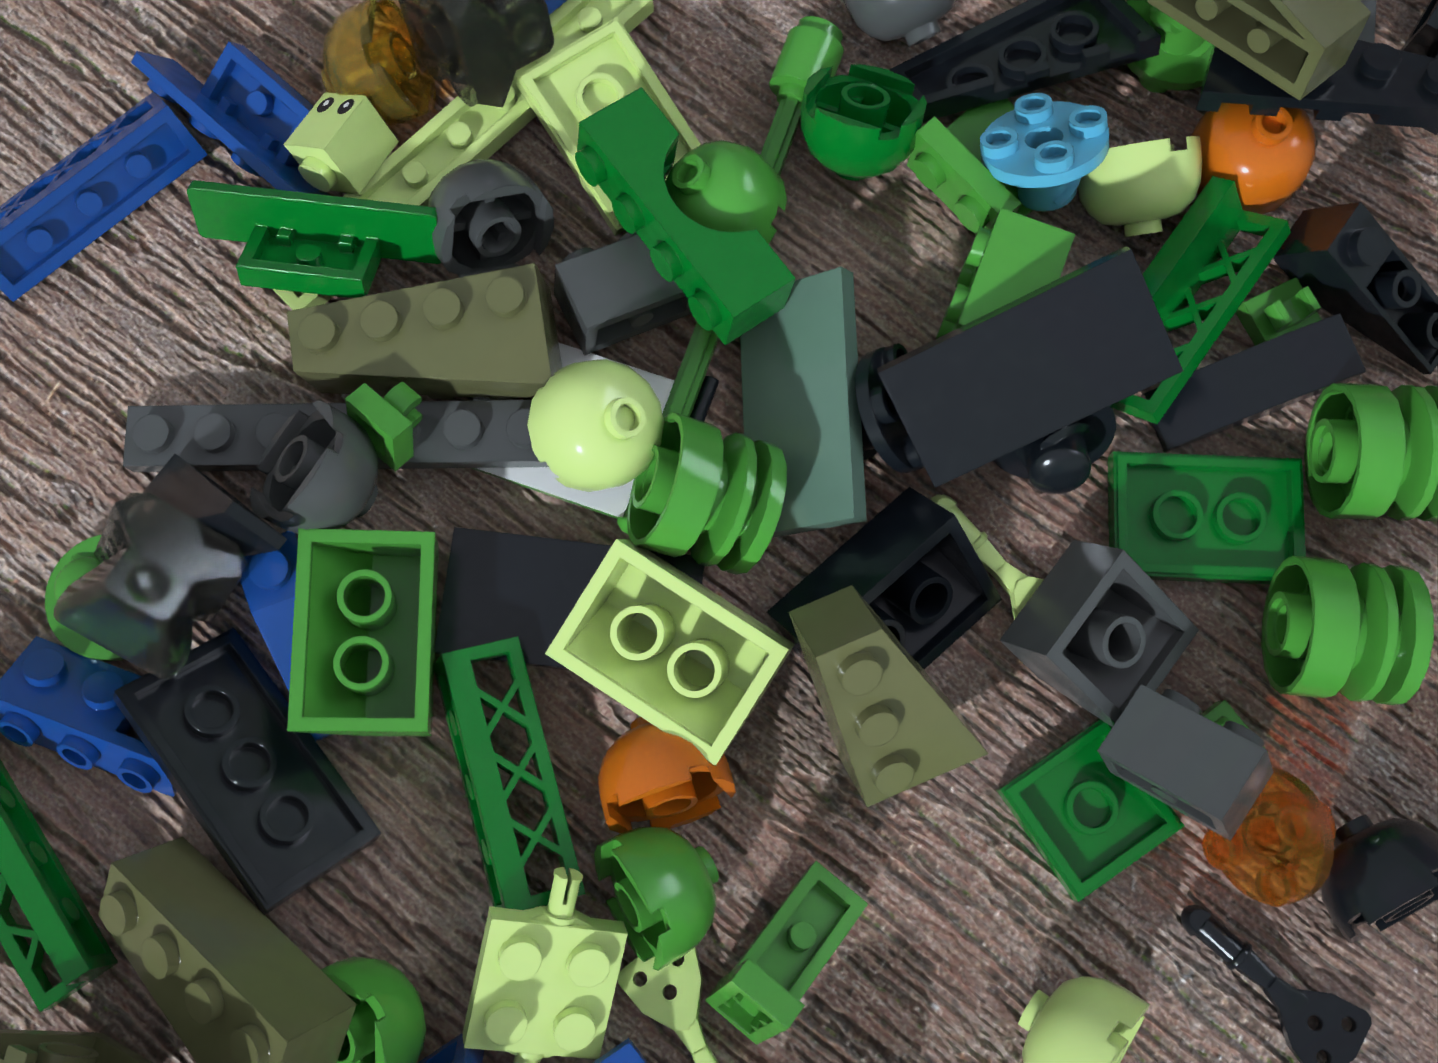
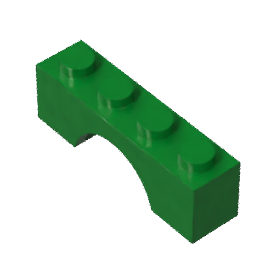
[575,87,796,345]

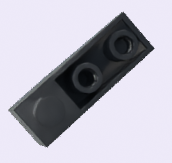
[1273,202,1438,374]

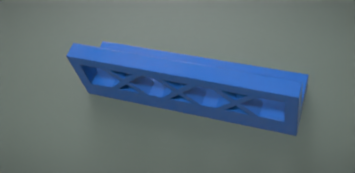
[0,92,208,302]

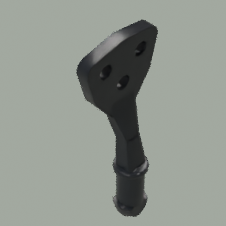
[1181,905,1372,1063]

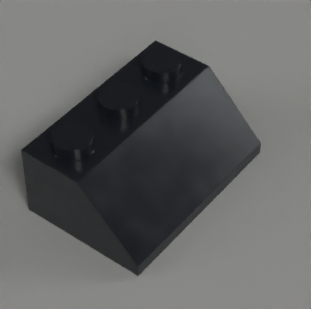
[766,487,1002,669]

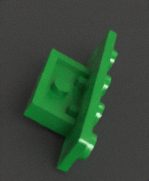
[187,180,441,298]

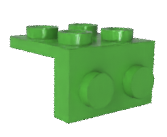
[907,99,1034,235]

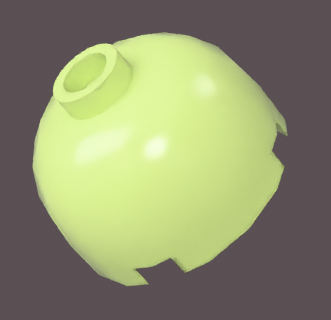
[1077,136,1202,237]
[527,359,664,492]
[1018,976,1150,1063]

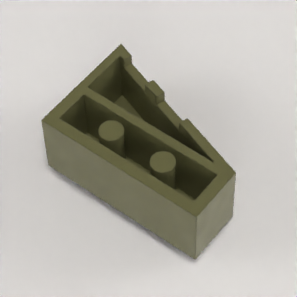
[1147,0,1371,101]
[789,585,989,807]

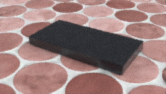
[877,246,1183,488]
[434,527,705,670]
[113,628,381,915]

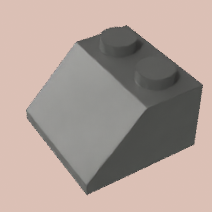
[1000,540,1199,727]

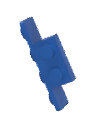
[131,41,331,196]
[0,636,177,797]

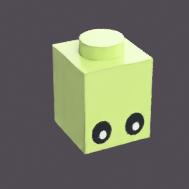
[283,92,399,194]

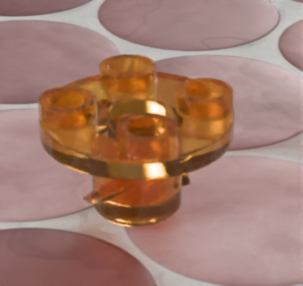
[1202,767,1336,907]

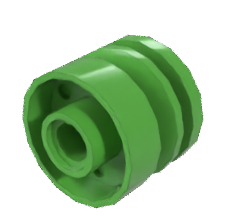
[1304,383,1438,521]
[627,412,787,575]
[1261,556,1434,705]

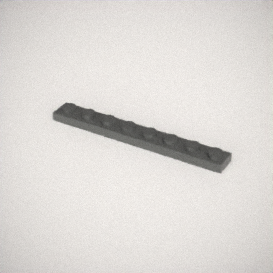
[123,400,549,472]

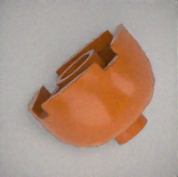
[1191,103,1316,214]
[598,717,736,833]

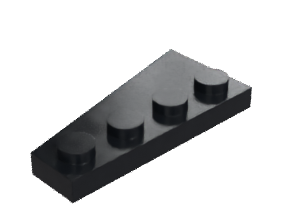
[889,0,1161,122]
[1196,40,1438,129]

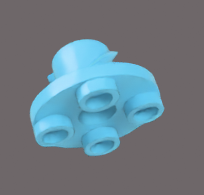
[980,93,1109,211]

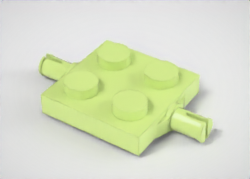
[462,867,628,1063]

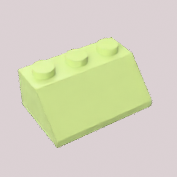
[545,539,795,766]

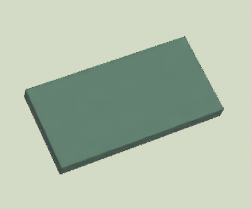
[740,267,867,538]

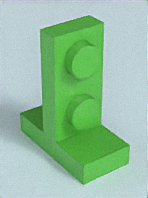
[704,861,868,1045]

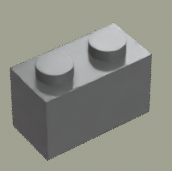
[554,232,692,356]
[1097,684,1274,841]

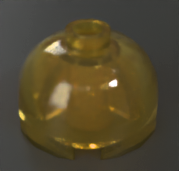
[321,0,436,126]

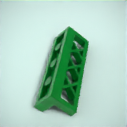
[1112,176,1291,424]
[434,636,586,910]
[0,759,118,1012]

